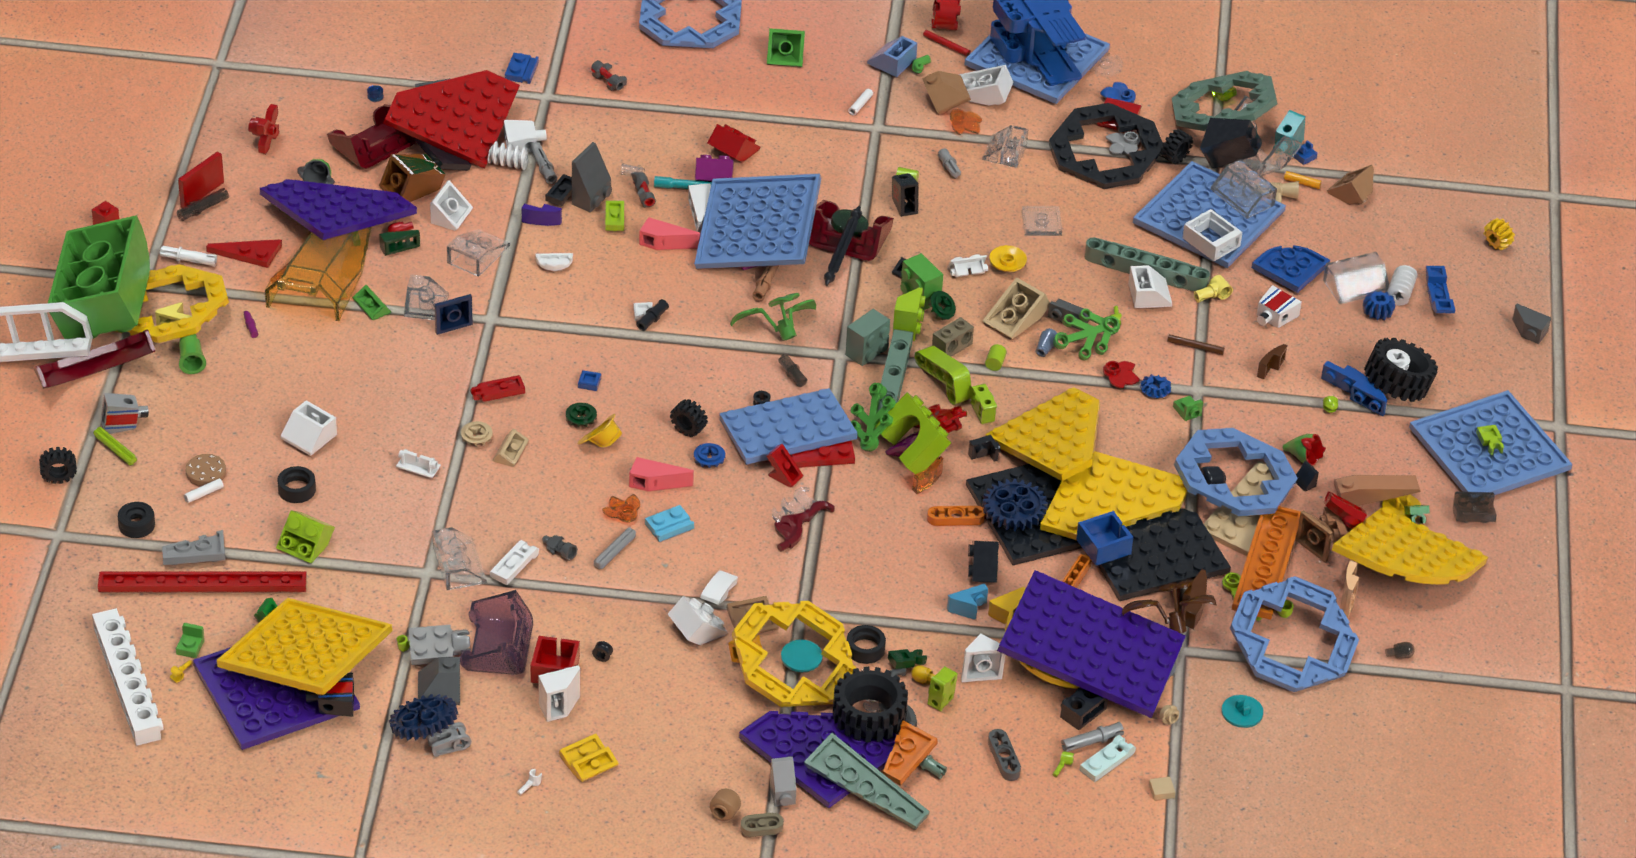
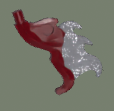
[772,487,835,552]

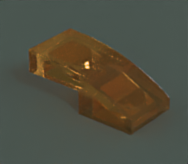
[912,456,944,494]

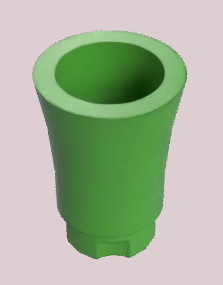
[179,334,206,374]

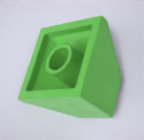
[767,28,805,67]

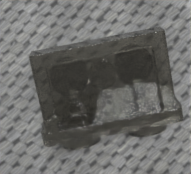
[1453,492,1497,523]

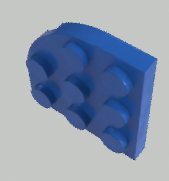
[1251,245,1330,293]

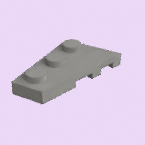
[162,530,225,565]

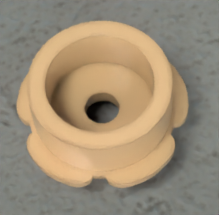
[1160,705,1179,725]

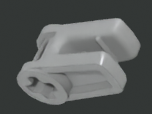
[427,722,472,757]

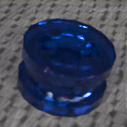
[367,85,384,102]

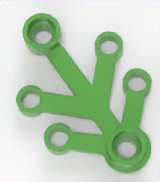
[1053,309,1120,360]
[851,383,896,451]

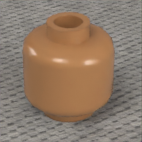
[710,788,741,821]

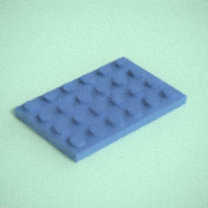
[719,388,857,465]

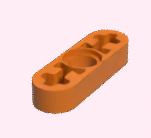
[927,506,985,526]

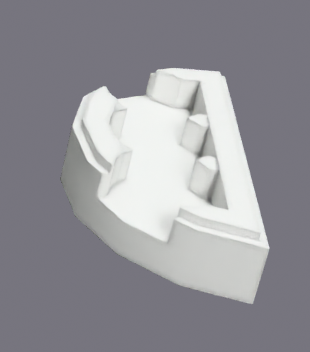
[535,253,573,271]

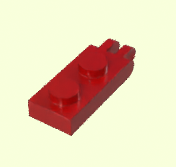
[470,375,525,402]

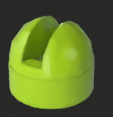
[1323,396,1338,413]

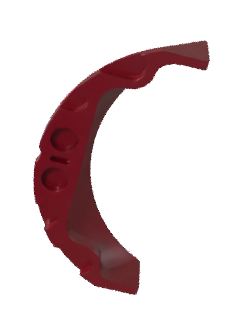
[34,329,156,389]

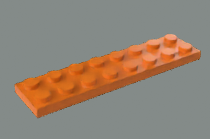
[1231,506,1301,620]

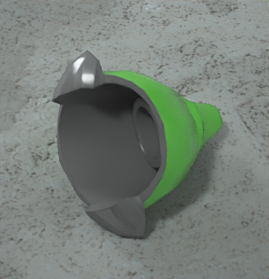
[297,159,335,184]

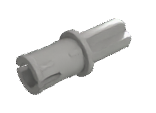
[937,148,961,178]

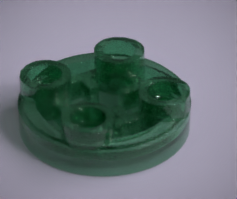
[830,209,869,238]

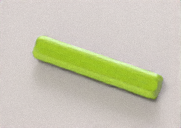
[93,427,137,465]

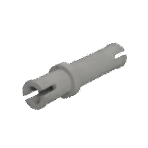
[530,142,558,184]
[1061,722,1124,752]

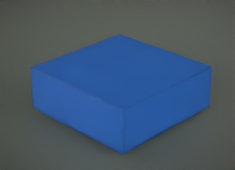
[578,370,601,391]

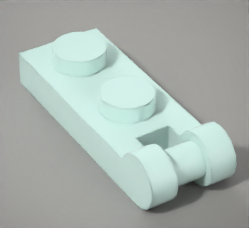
[1080,735,1136,782]

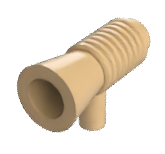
[1257,181,1299,203]

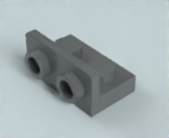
[1048,299,1089,330]

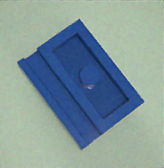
[505,53,539,84]

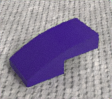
[521,203,562,226]

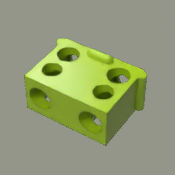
[970,384,997,424]
[927,666,958,711]

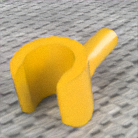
[170,660,193,683]

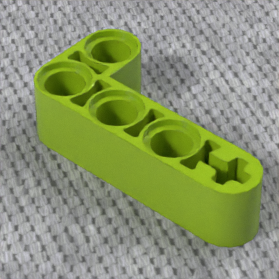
[914,346,972,405]

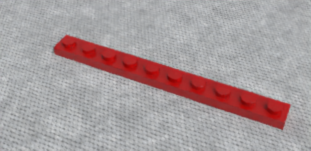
[98,571,307,592]

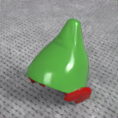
[1283,434,1326,465]

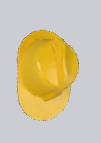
[577,414,622,447]

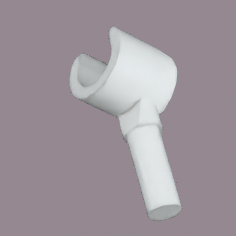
[517,769,542,796]

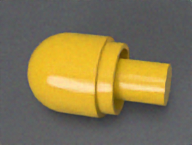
[911,665,935,684]

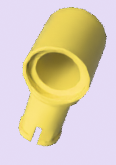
[1194,275,1233,303]

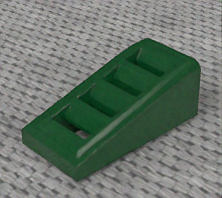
[379,230,420,256]

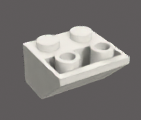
[1128,265,1172,308]
[281,400,337,456]
[668,596,728,645]
[539,665,580,722]

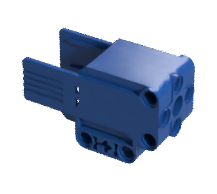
[990,0,1086,86]

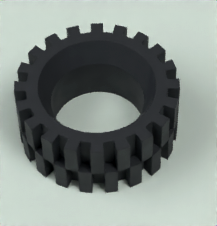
[1364,337,1438,402]
[833,667,908,742]

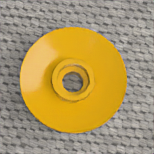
[989,245,1027,272]

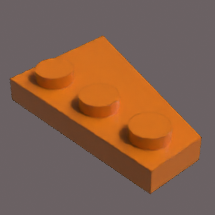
[883,720,938,786]

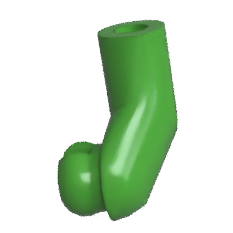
[912,55,931,73]

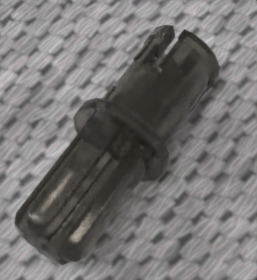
[778,354,808,387]

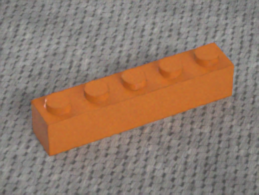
[1062,553,1092,588]

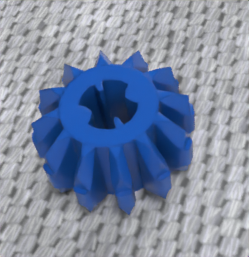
[1363,290,1395,320]

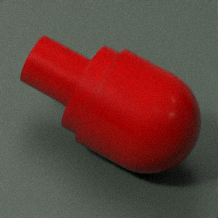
[387,221,414,232]

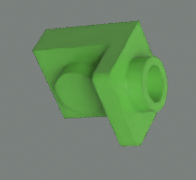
[1173,396,1203,421]
[176,623,205,658]

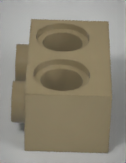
[932,317,974,357]

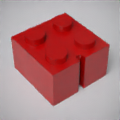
[530,635,580,684]

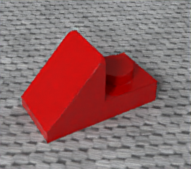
[766,444,804,487]

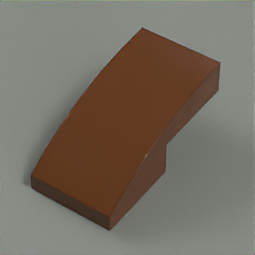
[1257,344,1288,379]

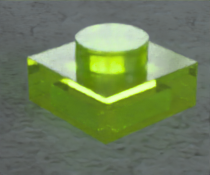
[1213,87,1237,101]

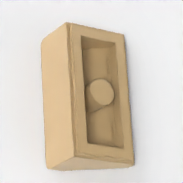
[493,428,529,467]

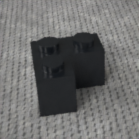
[968,540,999,583]

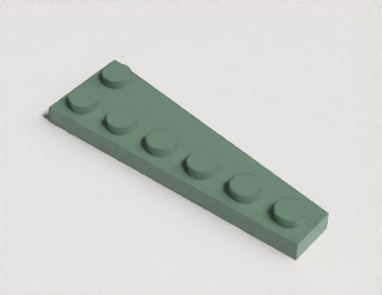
[804,733,930,830]

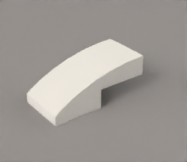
[700,570,738,605]

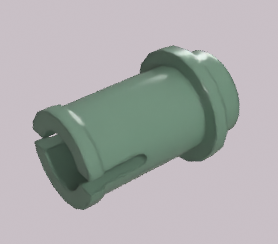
[919,755,947,779]

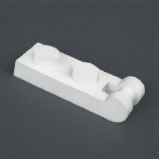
[490,540,539,585]

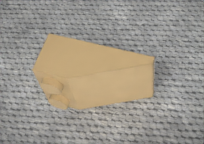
[983,277,1050,339]

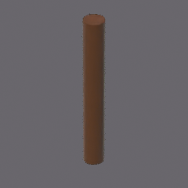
[1167,334,1225,355]

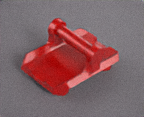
[914,404,967,433]

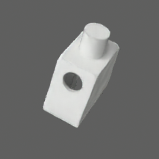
[504,120,547,153]

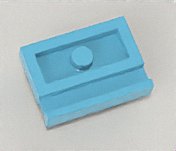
[645,505,694,542]

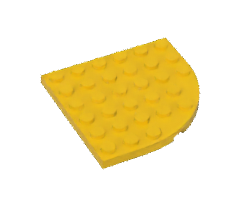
[1332,507,1488,585]

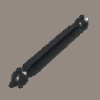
[824,206,862,286]

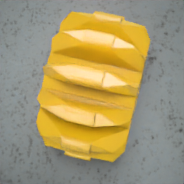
[1483,218,1515,250]

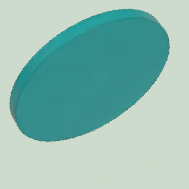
[781,640,823,672]
[1222,695,1264,728]

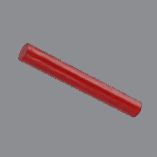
[923,30,971,57]

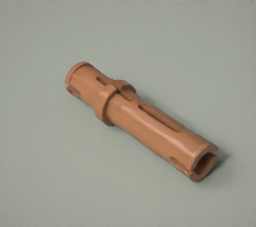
[752,265,779,301]

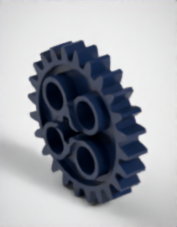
[982,479,1048,531]
[389,694,458,741]

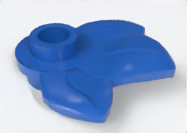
[1100,82,1136,103]

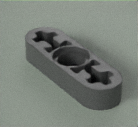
[988,729,1021,781]

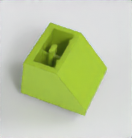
[893,287,926,341]
[276,510,335,563]

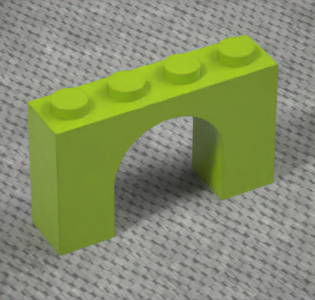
[875,392,951,477]

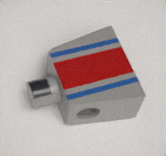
[101,393,149,434]

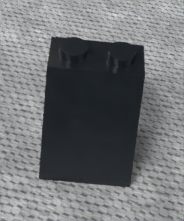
[1200,118,1262,168]

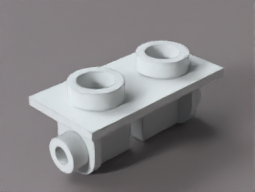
[947,254,988,278]
[396,449,441,478]

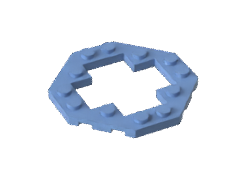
[639,0,742,48]
[1174,428,1298,516]
[1230,576,1359,692]

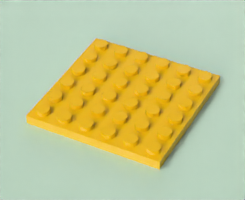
[217,598,393,695]

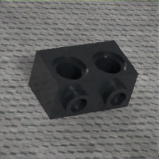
[1060,687,1108,730]

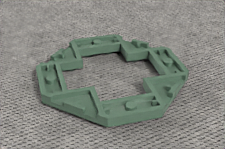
[1172,71,1278,131]

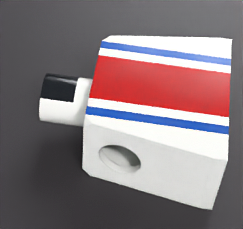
[1257,285,1302,328]

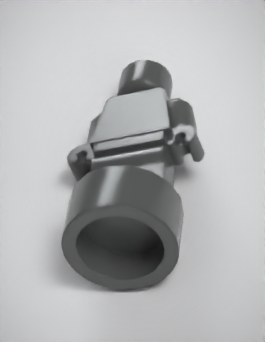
[542,535,578,560]

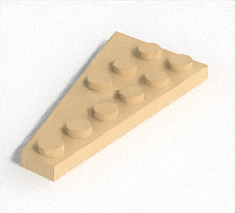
[1204,461,1274,556]

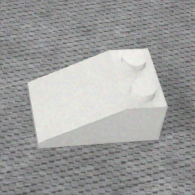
[959,65,1013,106]

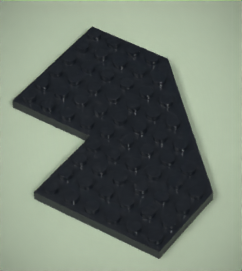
[966,464,1231,602]

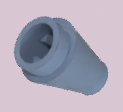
[1036,328,1059,357]

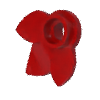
[1103,361,1140,388]

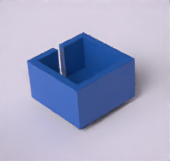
[1076,511,1133,566]

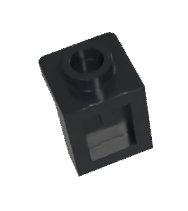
[968,435,1000,462]

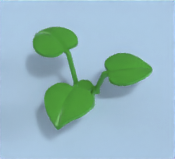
[730,293,816,341]

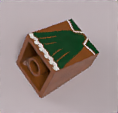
[379,154,446,202]

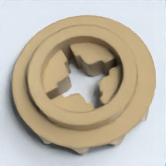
[461,421,493,446]

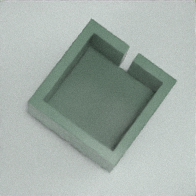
[845,309,890,366]

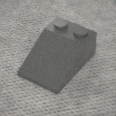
[572,142,612,212]

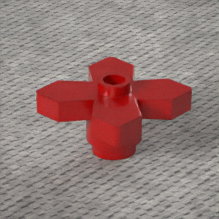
[248,104,280,154]

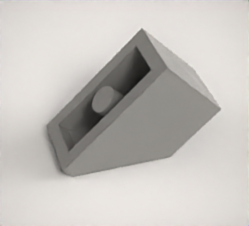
[770,757,796,807]

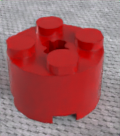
[931,0,961,31]

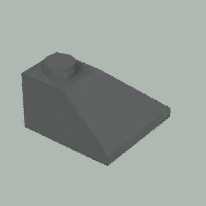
[418,657,460,705]

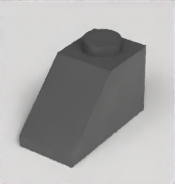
[1512,303,1551,344]

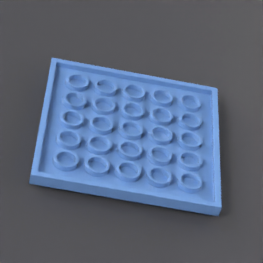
[964,34,1110,104]
[1133,161,1286,268]
[694,174,822,269]
[1409,390,1572,503]

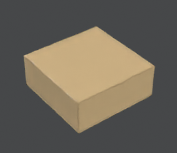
[1149,777,1176,801]

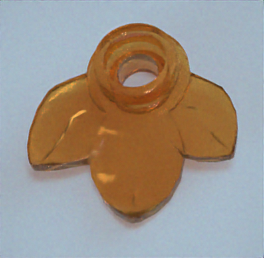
[950,109,982,135]
[602,494,640,522]

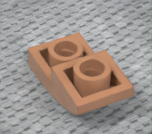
[1319,507,1348,541]

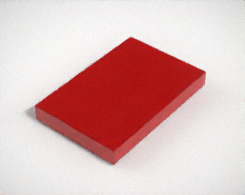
[178,151,224,210]

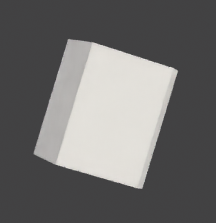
[430,180,473,231]
[961,634,1006,682]

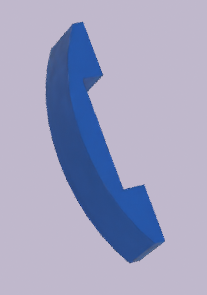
[1426,266,1456,313]

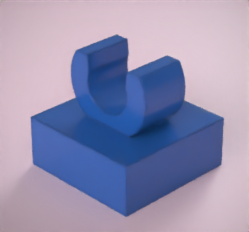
[1291,140,1318,165]

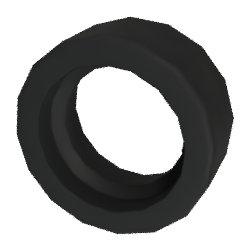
[277,466,316,503]
[847,625,886,664]

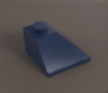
[435,294,473,335]

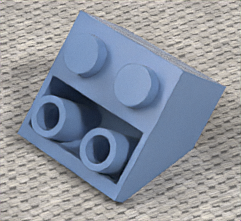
[867,36,917,77]

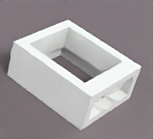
[1183,209,1242,261]

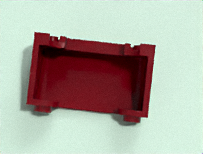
[327,104,416,169]
[809,200,894,261]

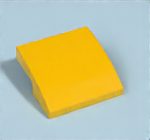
[558,733,619,782]

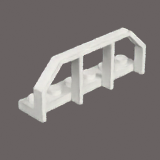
[0,302,93,362]

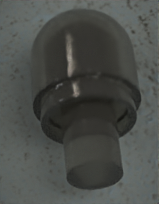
[1385,642,1415,659]

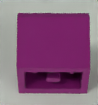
[695,155,734,182]

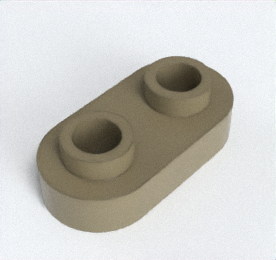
[740,813,784,837]

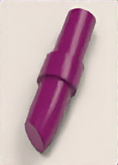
[244,311,259,338]

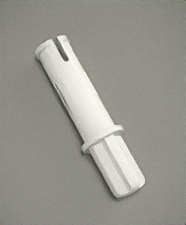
[160,246,217,267]

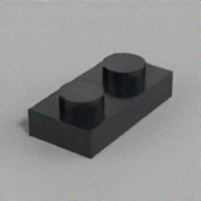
[545,174,572,207]

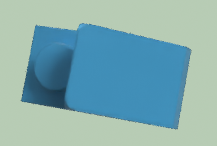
[947,584,988,619]

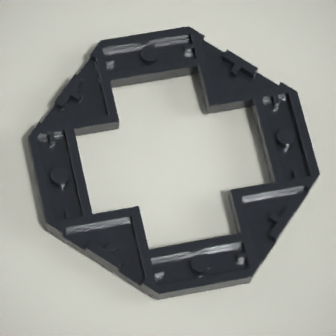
[1049,103,1164,189]

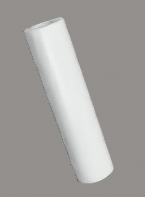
[848,89,873,116]
[184,478,224,503]

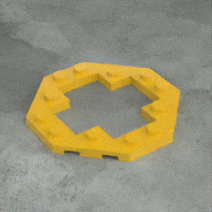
[116,264,229,343]
[732,601,856,707]

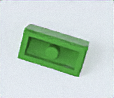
[352,285,391,320]

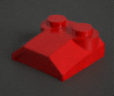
[1324,491,1367,529]

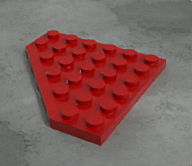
[383,70,520,169]

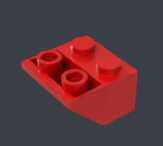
[707,124,761,162]

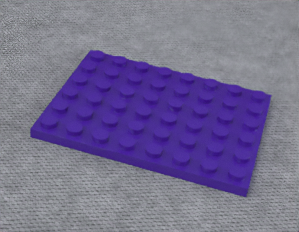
[997,570,1186,718]

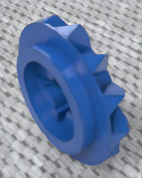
[1140,374,1171,398]
[694,443,725,468]

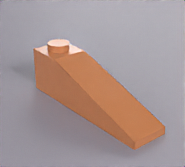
[1334,475,1421,506]

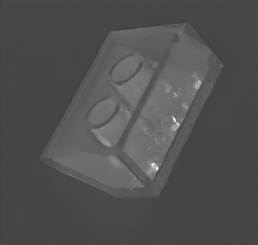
[1211,159,1277,219]
[1323,252,1389,304]
[432,527,487,590]

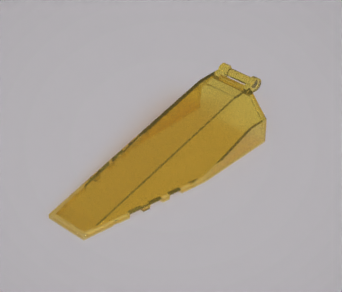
[265,227,372,321]

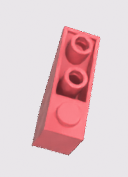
[639,217,700,250]
[629,457,694,491]

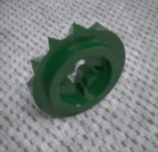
[928,291,956,321]
[566,403,597,427]

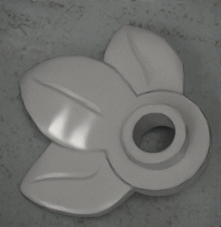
[1106,131,1140,155]

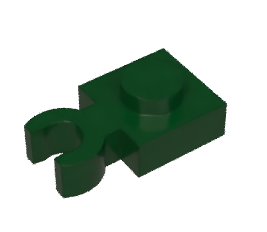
[887,649,927,669]

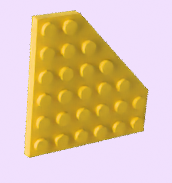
[985,387,1100,481]
[1040,451,1188,540]

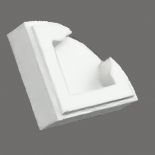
[633,302,653,321]

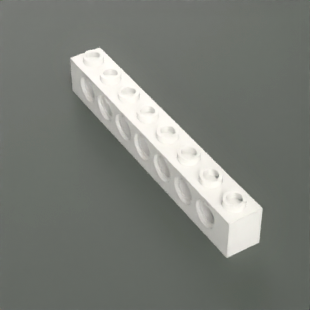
[92,608,164,746]

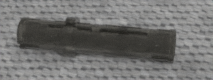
[177,188,229,221]

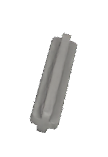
[594,527,636,569]

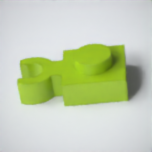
[1476,425,1504,455]

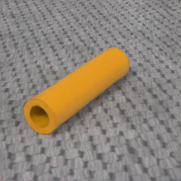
[1284,171,1322,189]

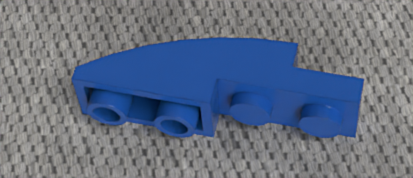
[1321,361,1387,416]

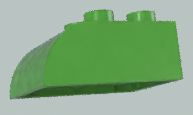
[48,215,150,339]

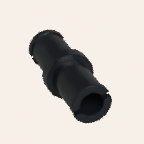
[636,299,669,331]

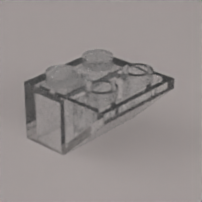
[982,125,1029,168]

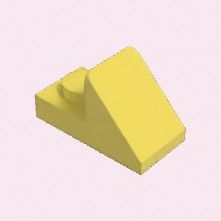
[155,302,192,326]

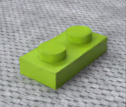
[605,200,624,231]

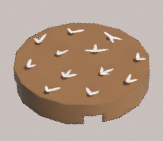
[186,454,226,486]

